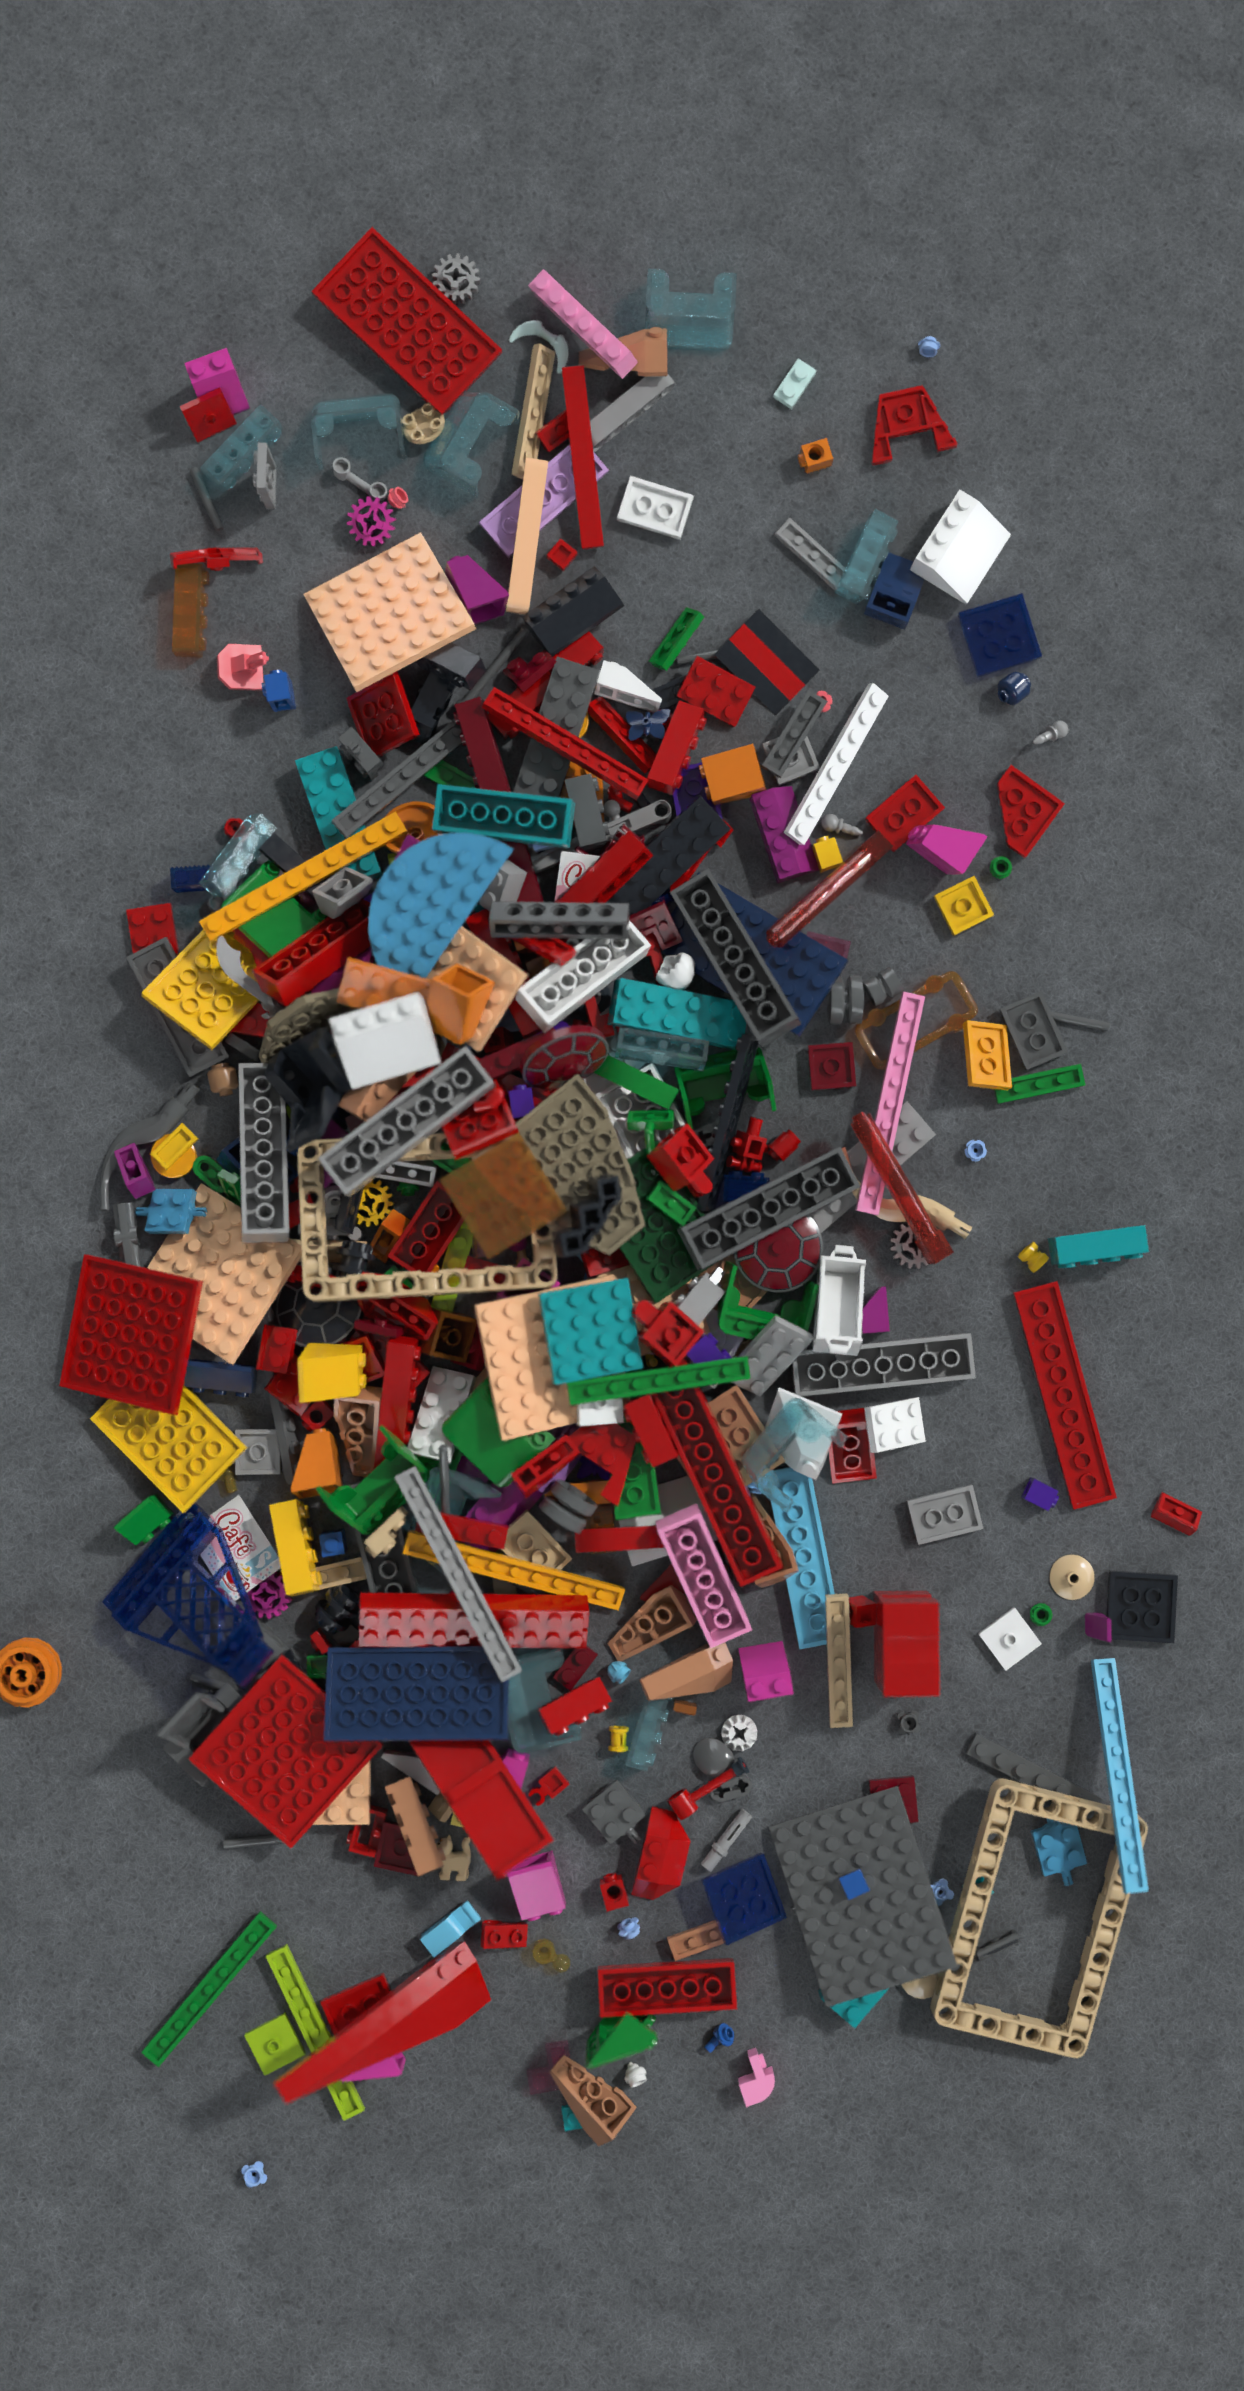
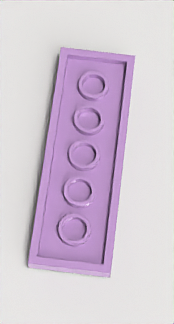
[479,444,609,558]

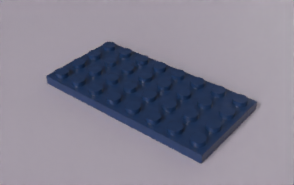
[658,872,848,1037]
[324,1646,509,1742]

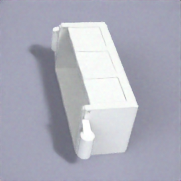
[812,1245,866,1356]

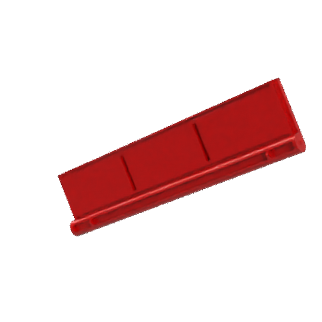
[349,1640,554,1880]

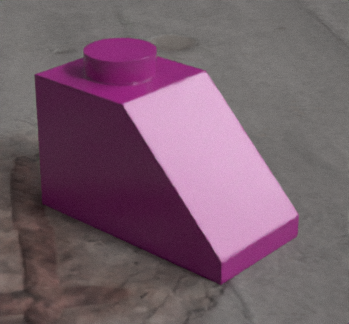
[114,1142,156,1199]
[861,1286,890,1333]

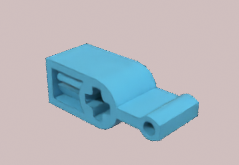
[420,1900,481,1957]

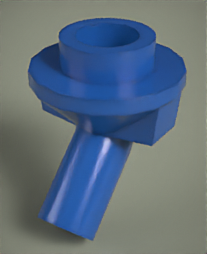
[704,2023,734,2053]

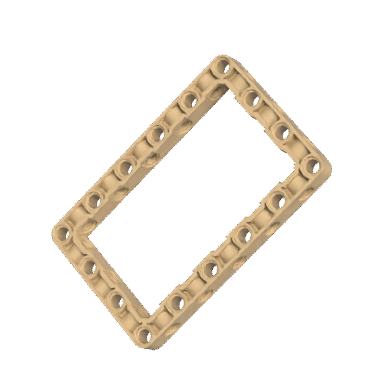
[298,1133,557,1302]
[930,1779,1148,2058]

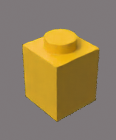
[812,836,843,873]

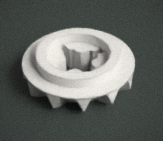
[721,1715,757,1752]

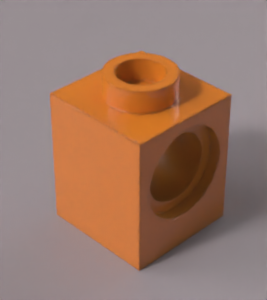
[798,438,833,474]

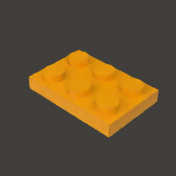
[963,1020,1012,1091]

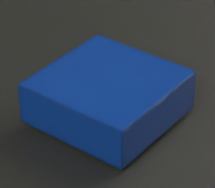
[839,1869,870,1900]

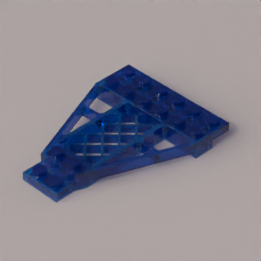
[102,1502,275,1687]

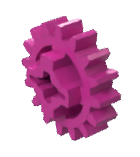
[347,496,396,546]
[243,1571,292,1619]

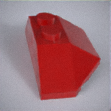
[356,1272,439,1340]
[631,1806,691,1900]

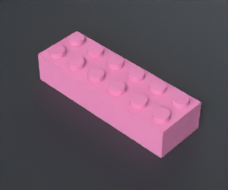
[655,1503,752,1648]

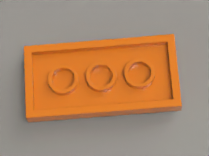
[336,957,431,1009]

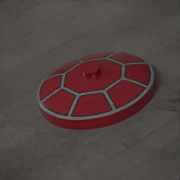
[520,1025,609,1090]
[733,1214,823,1292]

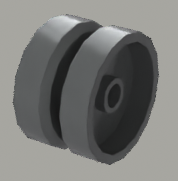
[827,975,864,1025]
[539,1478,598,1534]

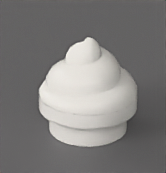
[625,2062,647,2088]

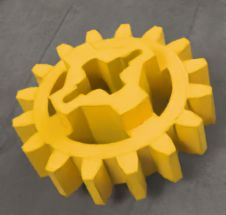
[357,1180,395,1227]

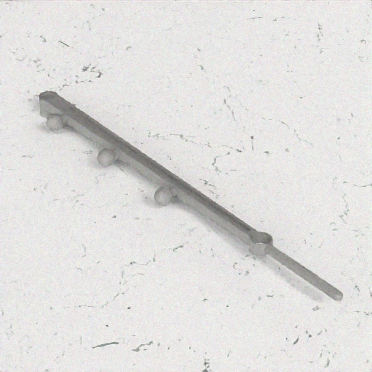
[527,800,672,874]

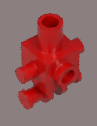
[726,1116,768,1173]

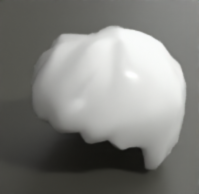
[656,953,695,990]

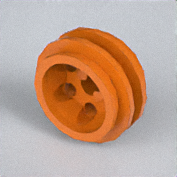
[0,1637,62,1708]

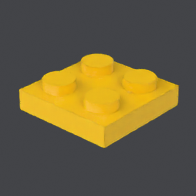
[934,876,994,936]

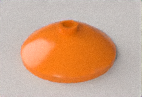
[384,801,442,854]

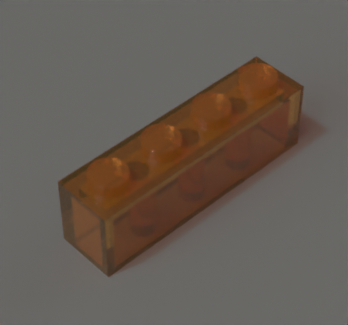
[172,563,209,658]

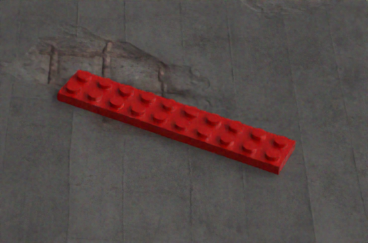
[1013,1281,1117,1510]

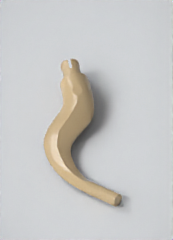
[841,1147,972,1239]

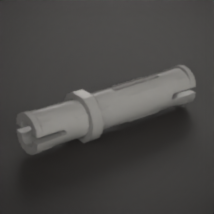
[701,1809,752,1872]

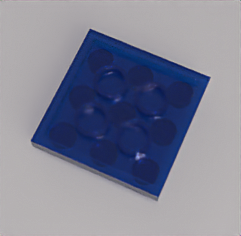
[958,593,1042,678]
[701,1853,787,1945]

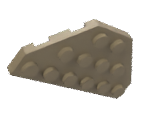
[259,988,360,1063]

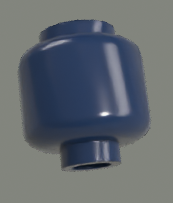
[997,672,1031,705]

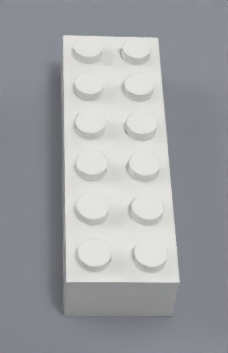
[515,921,651,1033]

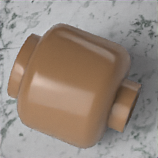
[207,1063,239,1097]

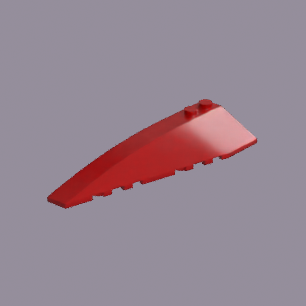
[273,1941,491,2104]

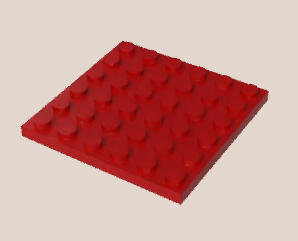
[59,1254,203,1415]
[188,1654,383,1848]

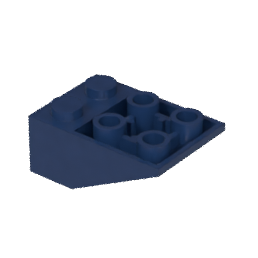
[864,552,924,630]

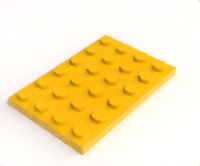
[141,930,259,1050]
[90,1384,248,1513]

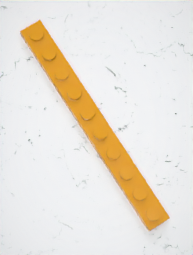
[199,811,407,942]
[402,1530,625,1611]

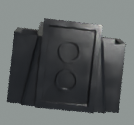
[265,1027,352,1153]

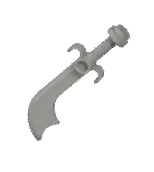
[216,936,286,1019]

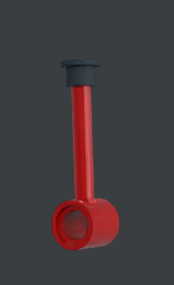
[667,1757,749,1820]

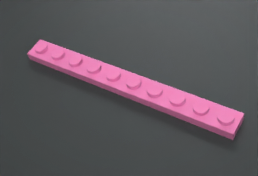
[855,992,925,1215]

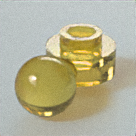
[533,1939,571,1973]

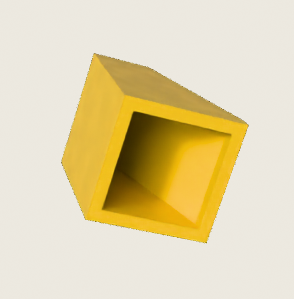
[298,1343,367,1403]

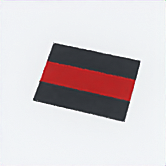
[714,609,820,716]

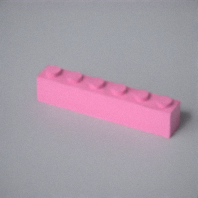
[528,269,638,379]

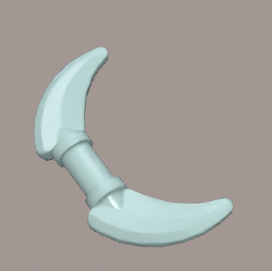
[509,321,569,374]

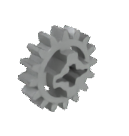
[432,253,481,305]
[889,1221,938,1269]

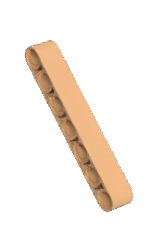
[506,457,548,615]

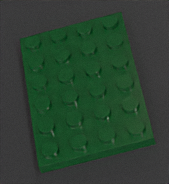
[619,1140,723,1304]

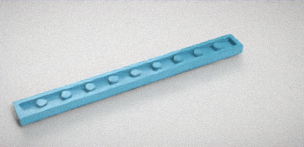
[1091,1658,1148,1894]

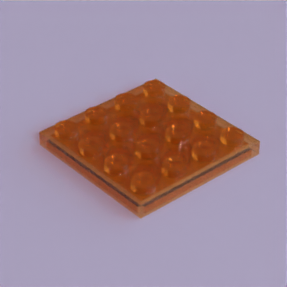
[440,1133,567,1259]

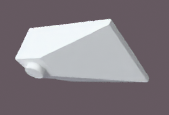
[765,1388,842,1480]

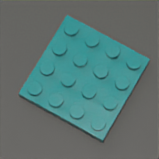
[538,1278,643,1385]

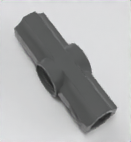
[113,1202,142,1267]

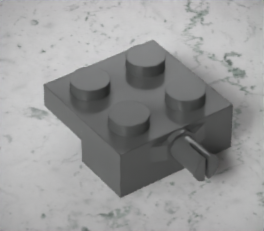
[338,727,383,781]
[582,1779,645,1845]

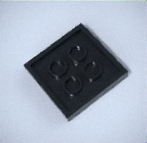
[1106,1570,1178,1643]

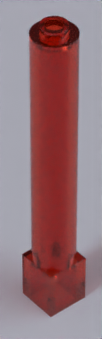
[766,830,893,948]
[850,1111,954,1264]

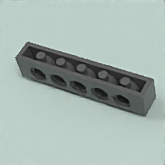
[489,902,629,939]

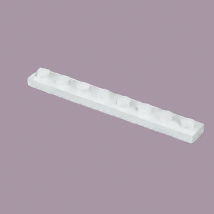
[784,683,888,845]

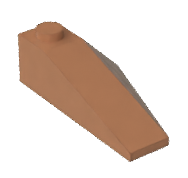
[579,327,667,377]
[334,1386,383,1477]
[750,1492,799,1588]
[608,1585,698,1662]
[639,1642,733,1701]
[549,2055,637,2146]

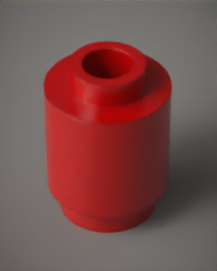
[768,1129,801,1162]

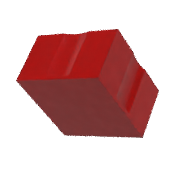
[873,1591,940,1697]

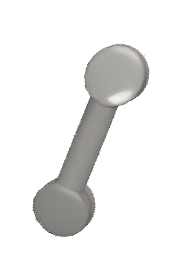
[332,457,387,502]

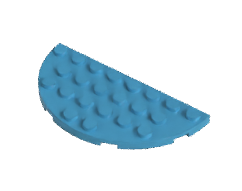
[369,833,513,978]

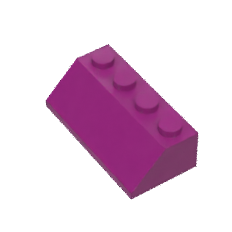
[750,786,819,884]
[464,1482,543,1553]

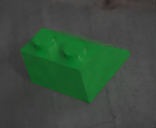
[113,1493,174,1545]

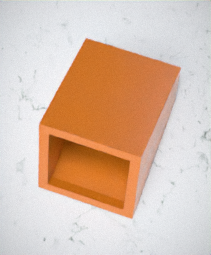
[699,744,766,805]
[426,963,495,1045]
[291,1429,343,1499]

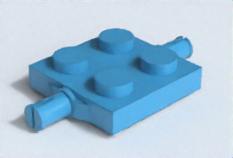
[136,1189,207,1234]
[1031,1818,1087,1886]

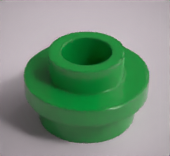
[989,856,1012,879]
[397,1181,419,1196]
[1029,1603,1052,1626]

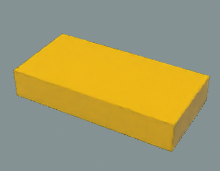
[150,1123,199,1170]

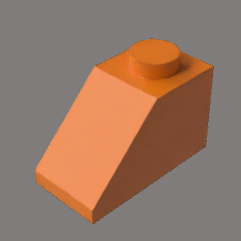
[370,1209,411,1263]

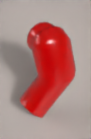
[607,785,634,813]
[474,1087,504,1113]

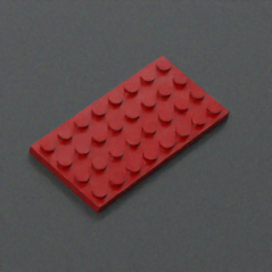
[312,227,503,415]

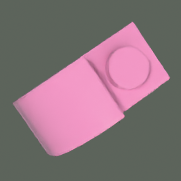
[738,2048,775,2107]

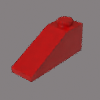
[511,1434,580,1498]

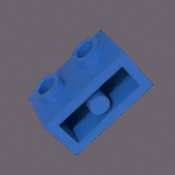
[261,670,296,712]

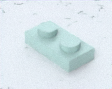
[773,358,817,410]

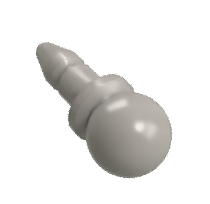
[1032,721,1068,745]
[821,814,863,836]

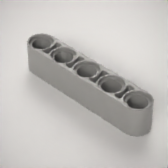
[590,373,676,452]

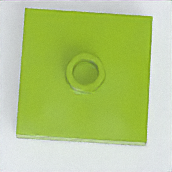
[244,2012,306,2076]

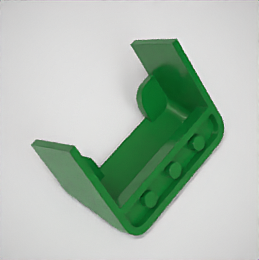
[674,1047,777,1129]
[717,1261,819,1339]
[315,1425,430,1535]

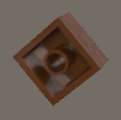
[418,1307,477,1363]

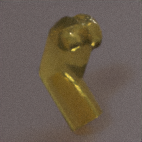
[218,1469,238,1493]

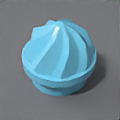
[607,1661,631,1684]

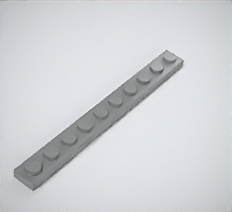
[395,1466,522,1682]

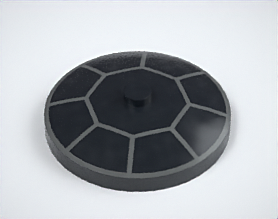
[276,1262,364,1348]

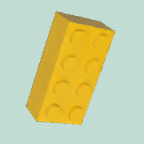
[269,1499,322,1596]

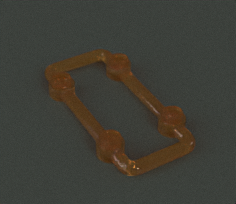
[855,971,978,1070]

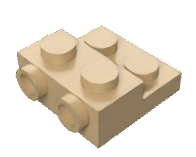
[365,1506,408,1557]

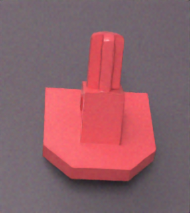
[217,644,269,691]

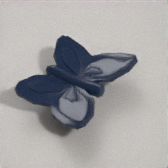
[626,709,671,741]

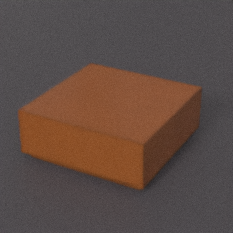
[673,1699,697,1716]

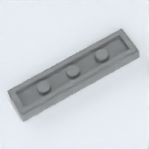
[774,518,855,595]

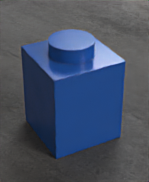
[319,1529,348,1558]

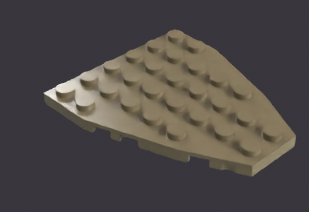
[471,1074,645,1255]

